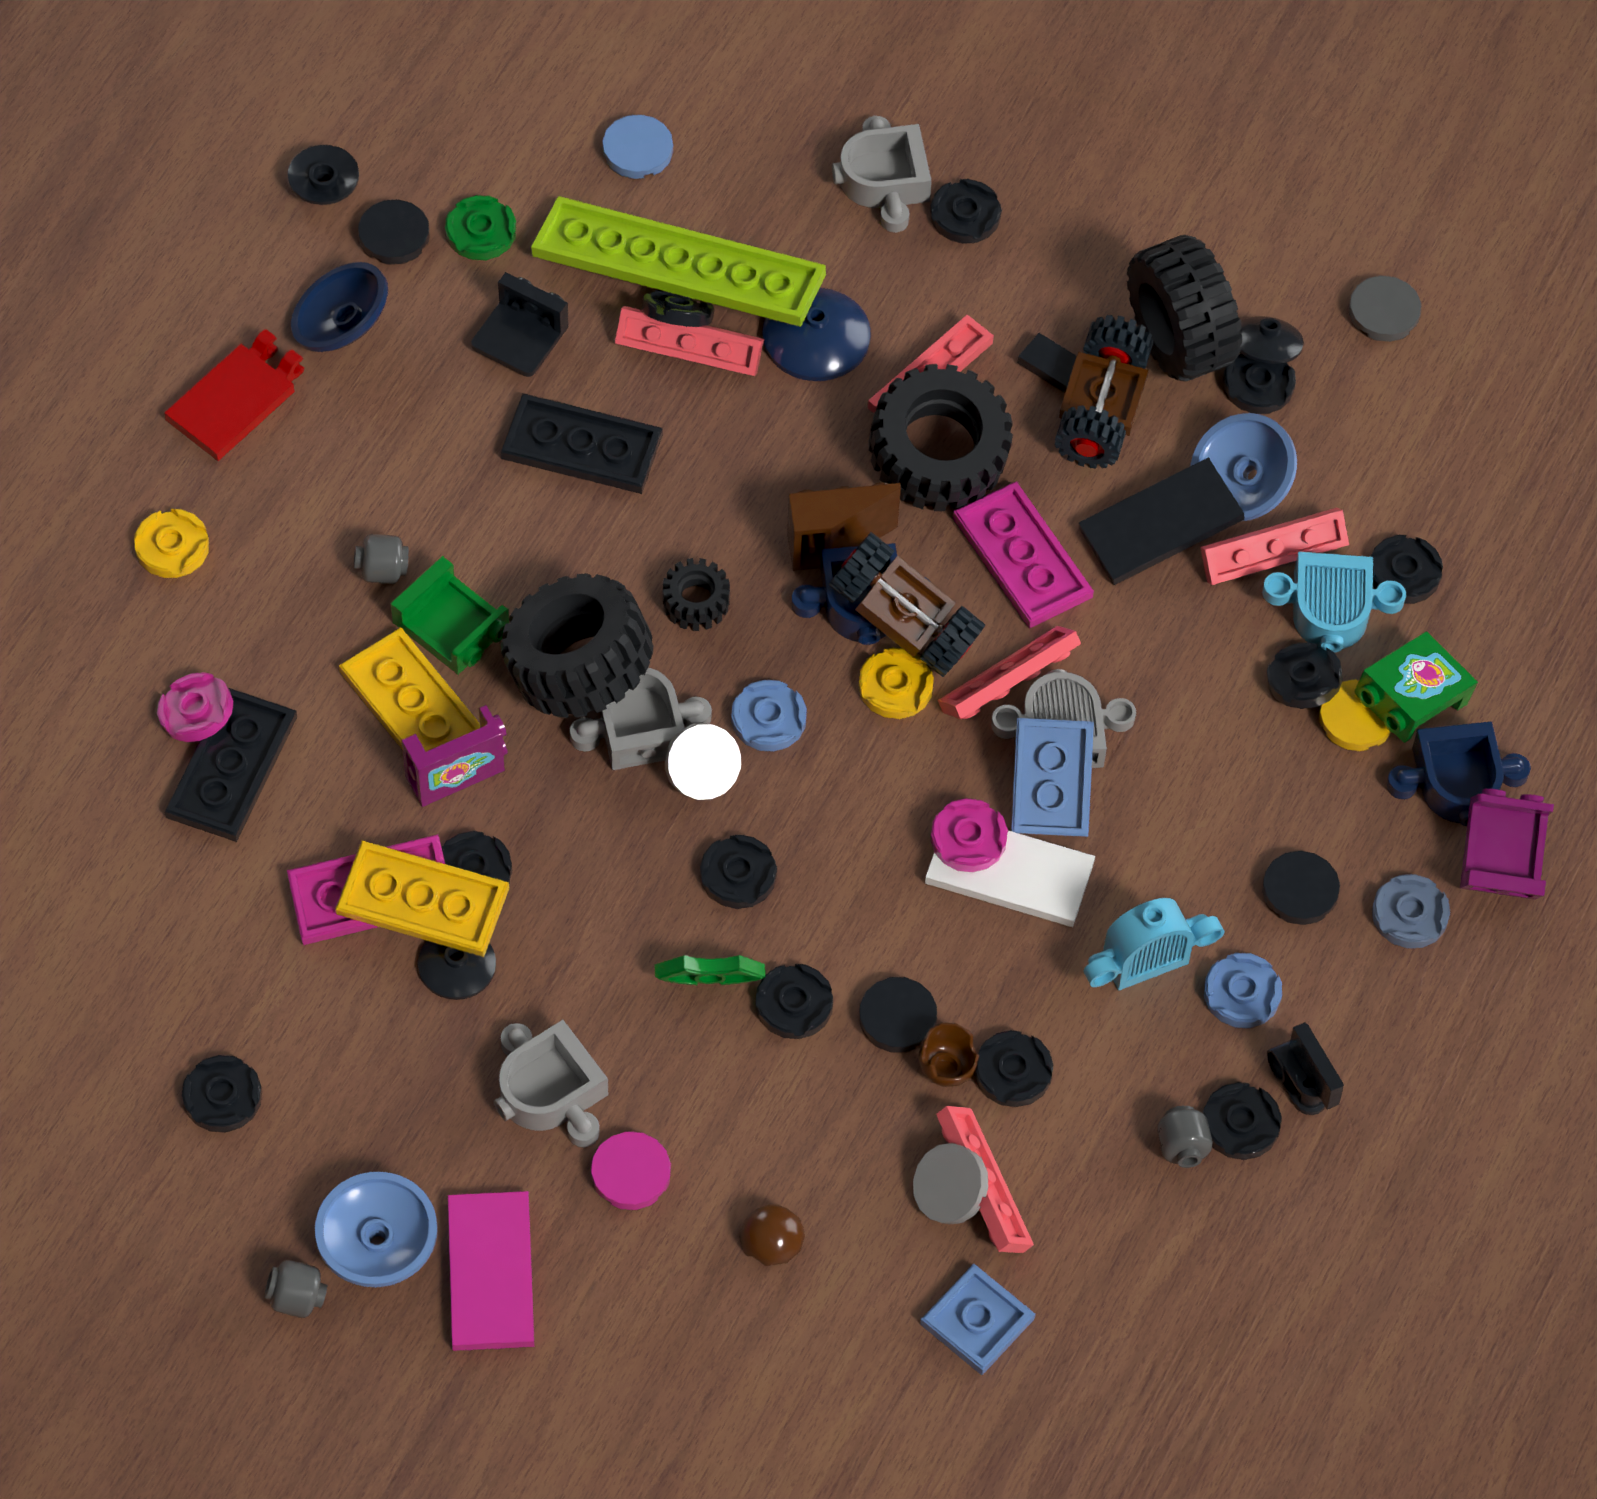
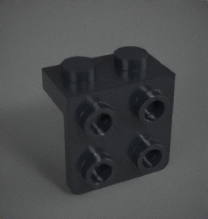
[471,272,569,377]

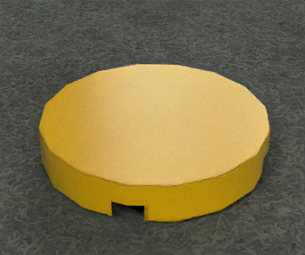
[134,509,209,578]
[858,647,934,719]
[1319,679,1391,751]

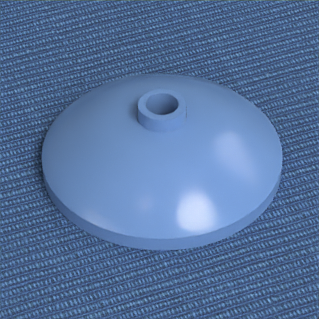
[1191,413,1297,521]
[315,1172,437,1287]

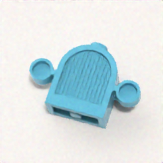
[1262,552,1406,653]
[1083,898,1225,991]

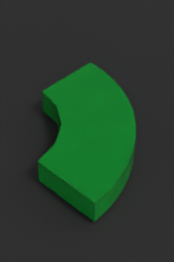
[654,955,765,985]

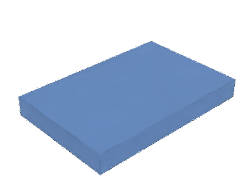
[1011,718,1094,837]

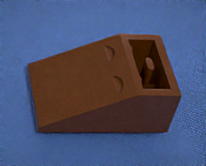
[787,482,901,571]

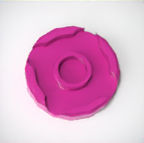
[157,672,233,742]
[930,798,1008,872]
[591,1132,671,1210]

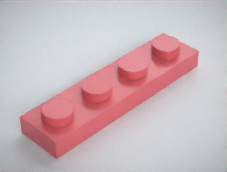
[615,306,764,376]
[868,315,994,413]
[1200,507,1349,585]
[938,626,1081,719]
[936,1106,1034,1253]

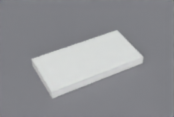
[925,831,1095,927]

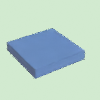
[920,1264,1035,1375]

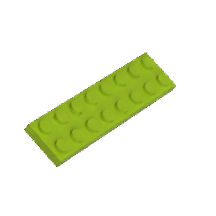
[531,196,826,327]

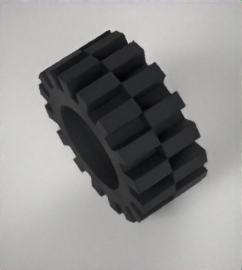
[663,558,730,631]

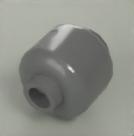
[354,534,409,584]
[1157,1105,1212,1168]
[264,1260,327,1318]

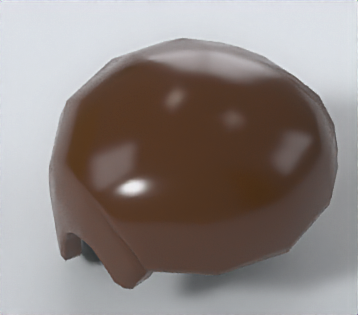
[918,1023,979,1087]
[739,1204,805,1266]

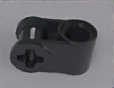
[1267,1041,1325,1115]

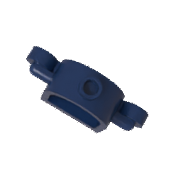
[792,543,930,645]
[1387,721,1531,826]

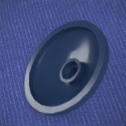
[291,262,388,352]
[762,288,871,381]

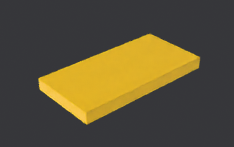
[339,627,480,752]
[335,841,510,957]

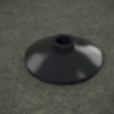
[288,145,359,205]
[1240,316,1304,364]
[418,941,496,1000]

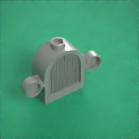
[832,116,932,232]
[570,668,712,770]
[991,669,1136,768]
[493,1020,608,1147]

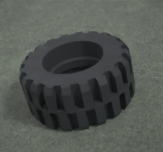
[1127,235,1242,382]
[869,364,1013,512]
[501,573,654,718]

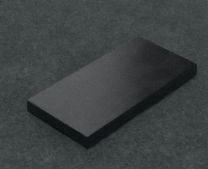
[501,393,663,494]
[1078,457,1245,585]
[165,688,297,842]

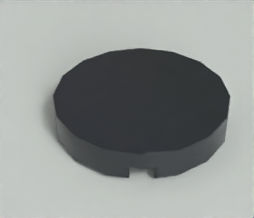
[930,179,1002,244]
[358,199,430,265]
[642,290,714,327]
[1223,354,1296,414]
[1371,535,1443,604]
[1267,642,1343,709]
[442,831,513,884]
[700,834,777,909]
[1262,851,1340,925]
[756,964,833,1039]
[859,977,937,1053]
[974,1030,1053,1107]
[182,1055,262,1133]
[1203,1082,1282,1160]

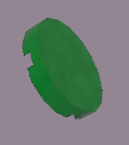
[445,195,516,260]

